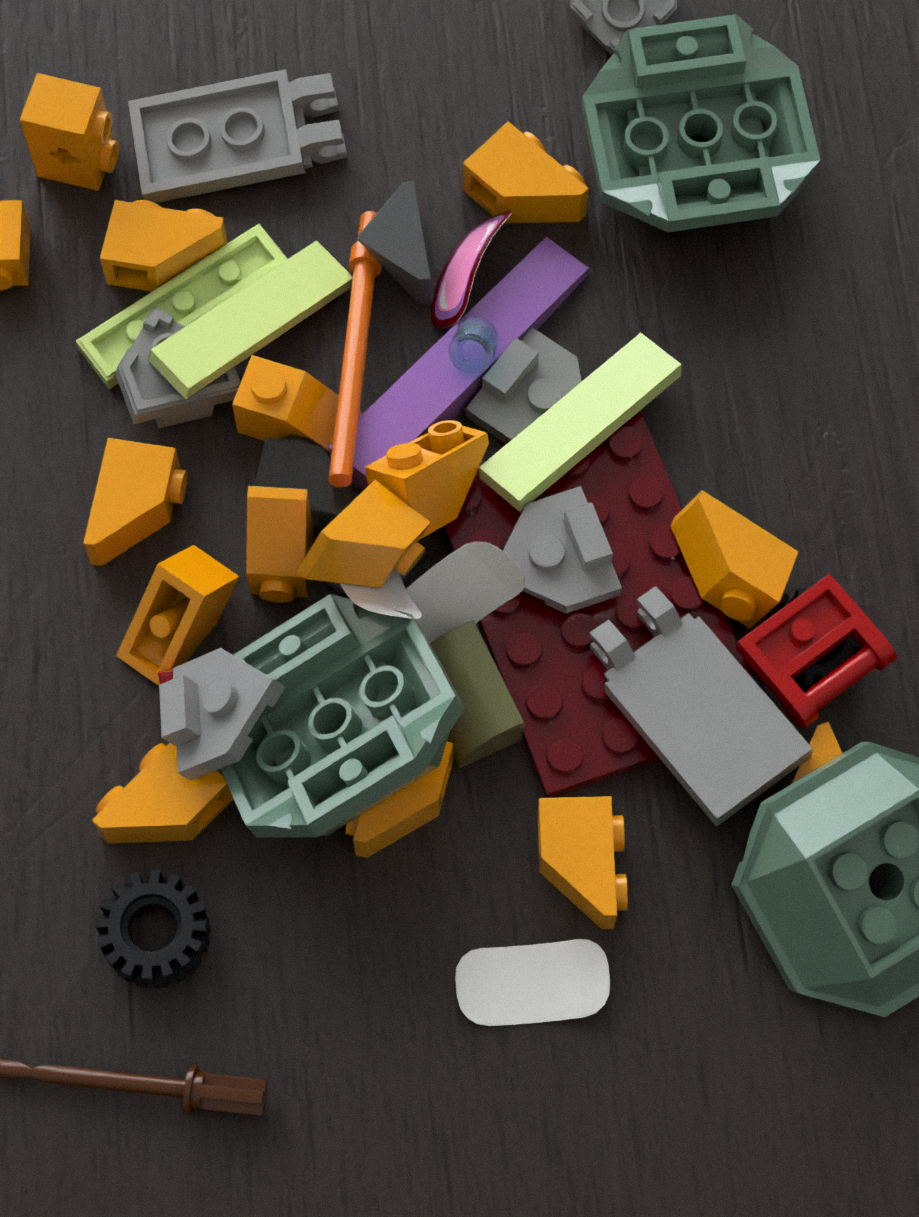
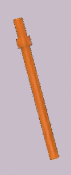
[328,211,382,487]

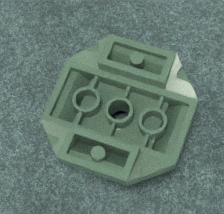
[582,14,821,232]
[221,594,465,838]
[731,742,919,1017]

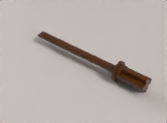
[0,1059,269,1117]

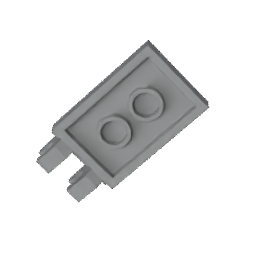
[128,69,347,203]
[590,586,813,827]

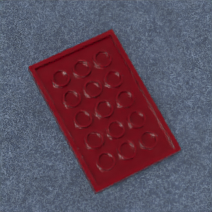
[442,413,752,798]

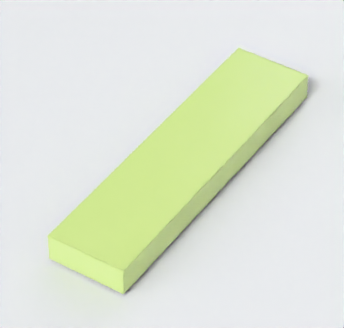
[76,223,287,390]
[148,240,353,399]
[479,333,681,512]

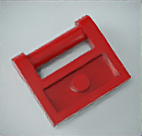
[736,573,897,729]

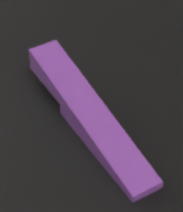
[328,237,589,491]

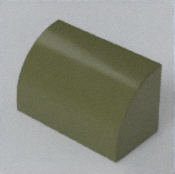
[430,620,524,768]

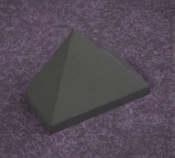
[356,181,431,306]

